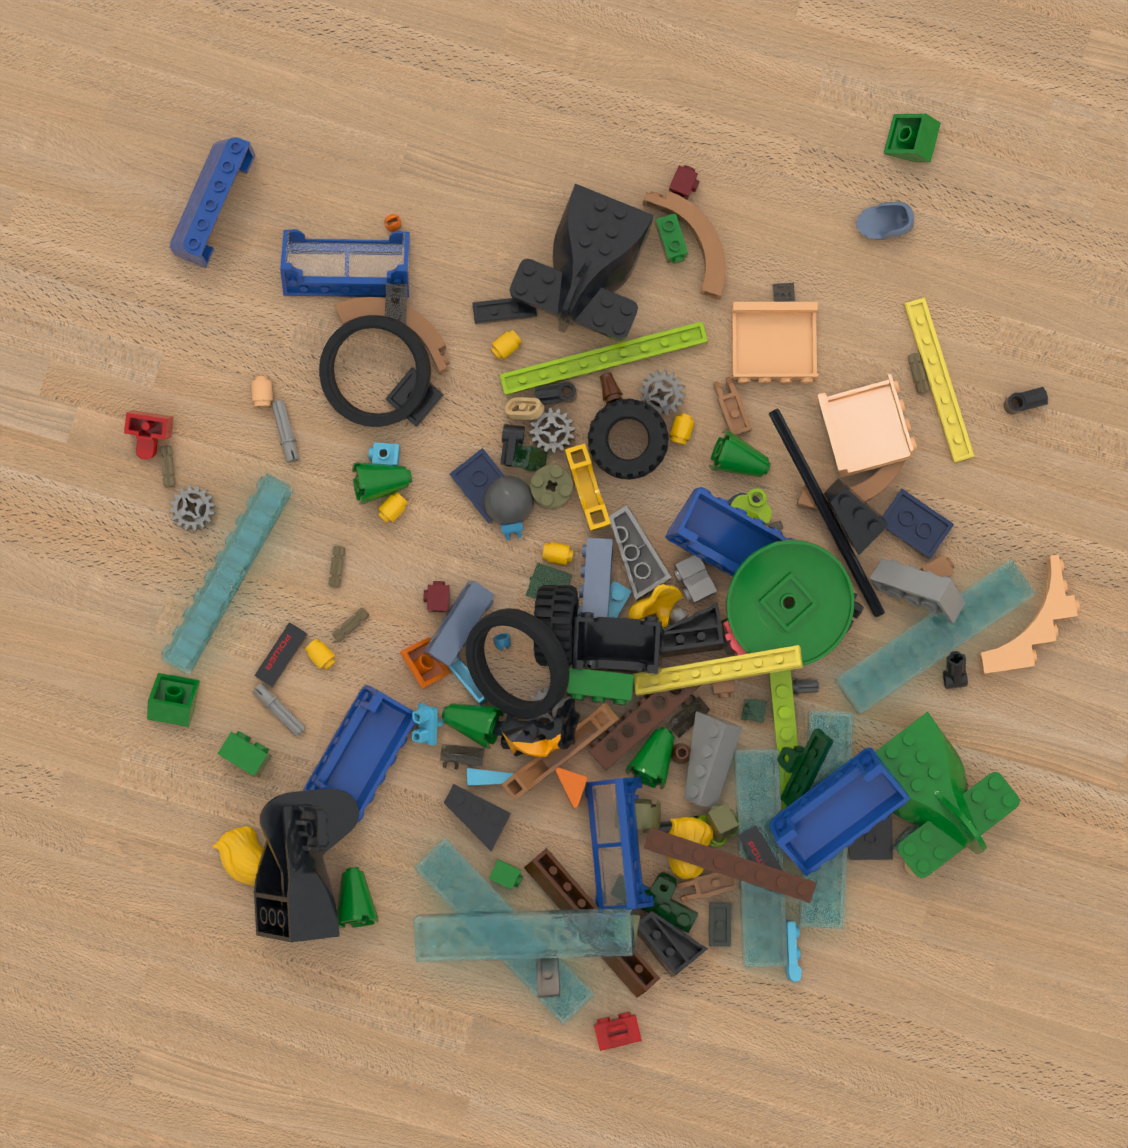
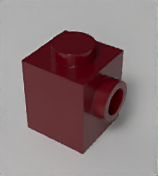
[669,165,700,200]
[423,581,450,612]

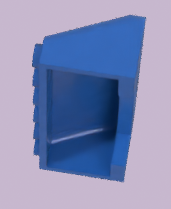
[170,137,255,268]
[665,487,795,577]
[303,685,417,822]
[769,747,910,876]

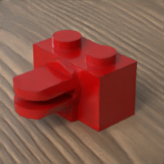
[124,410,174,460]
[594,1011,642,1051]

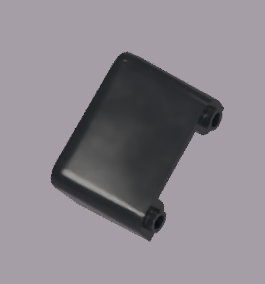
[572,612,662,674]

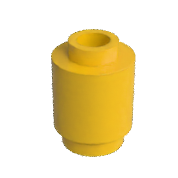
[490,330,522,360]
[669,413,695,445]
[378,492,408,523]
[542,542,574,566]
[305,639,336,670]

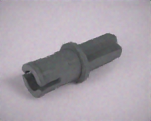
[792,679,819,695]

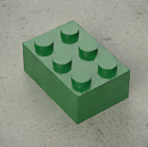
[567,667,634,706]

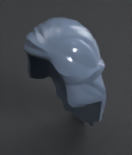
[856,201,915,240]

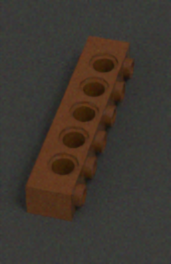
[589,685,701,771]

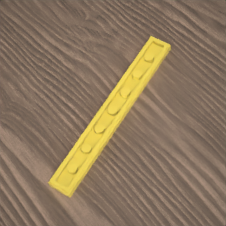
[904,297,975,463]
[633,645,803,696]

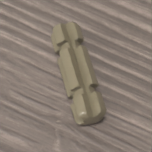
[908,353,929,394]
[160,446,175,487]
[328,546,345,588]
[332,608,369,642]

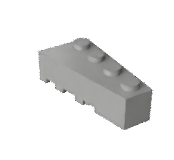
[609,505,673,600]
[869,558,966,624]
[684,711,743,807]

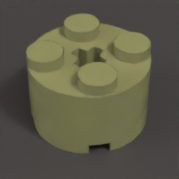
[530,465,573,510]
[617,799,661,834]

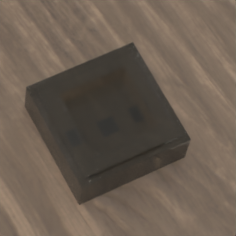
[772,283,795,302]

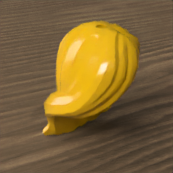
[627,584,684,629]
[667,817,714,880]
[212,826,264,886]

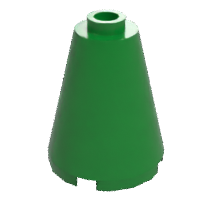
[709,430,771,477]
[352,462,412,505]
[442,703,504,749]
[625,727,675,789]
[337,867,379,928]

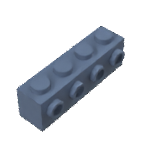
[578,538,613,617]
[423,580,494,667]

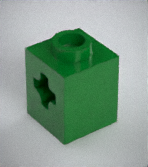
[488,859,523,890]

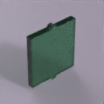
[526,562,572,599]

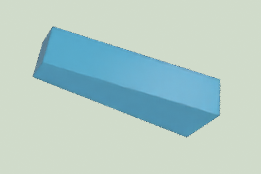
[449,658,488,706]
[467,768,513,786]

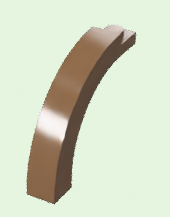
[643,191,725,300]
[334,297,449,375]
[796,460,905,511]
[502,702,619,801]

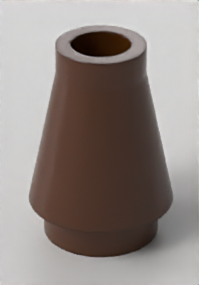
[600,372,623,405]
[671,743,691,764]

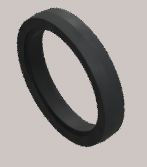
[319,315,431,427]
[466,608,569,719]

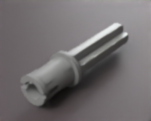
[272,400,300,463]
[252,683,305,736]

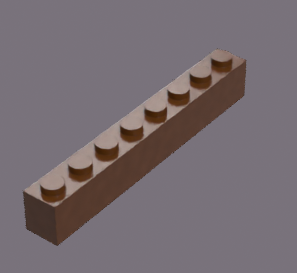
[644,828,817,903]
[524,848,660,998]

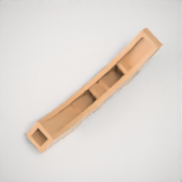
[978,554,1080,675]

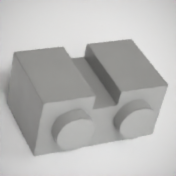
[673,555,717,604]

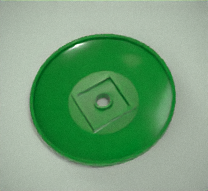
[726,540,854,666]

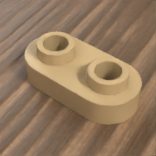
[505,397,544,420]

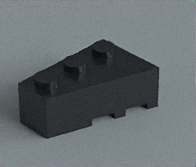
[824,478,888,555]
[662,602,724,658]
[444,784,511,852]
[637,911,708,977]

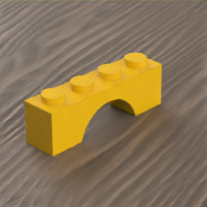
[565,443,611,533]

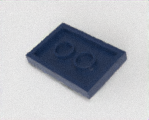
[450,448,504,524]
[882,489,954,560]

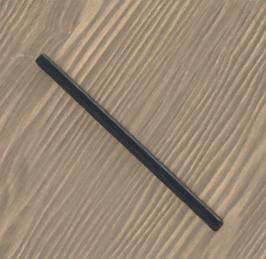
[769,408,885,617]

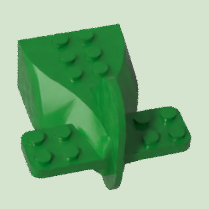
[875,712,1020,878]

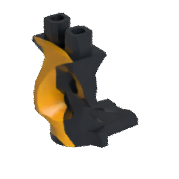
[494,698,580,757]

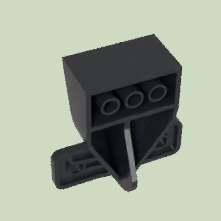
[510,184,654,341]
[254,788,359,943]

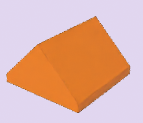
[400,637,451,690]
[555,768,588,809]

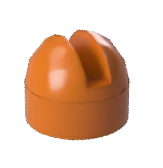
[384,214,401,232]

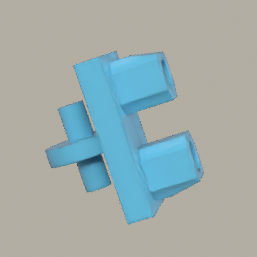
[412,703,444,745]

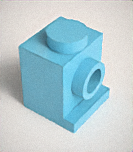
[368,442,400,466]

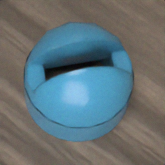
[493,633,511,651]

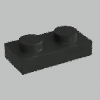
[709,903,731,947]

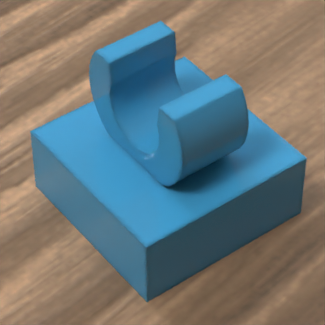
[501,521,523,540]

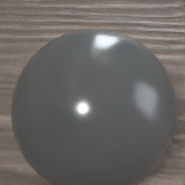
[483,476,534,525]

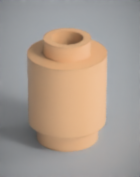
[251,376,273,407]

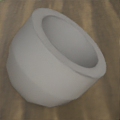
[670,608,689,623]

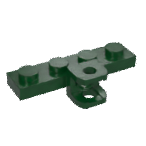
[777,728,834,806]
[612,872,699,933]

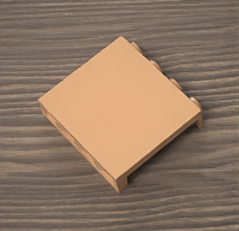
[732,302,818,384]
[817,374,917,478]

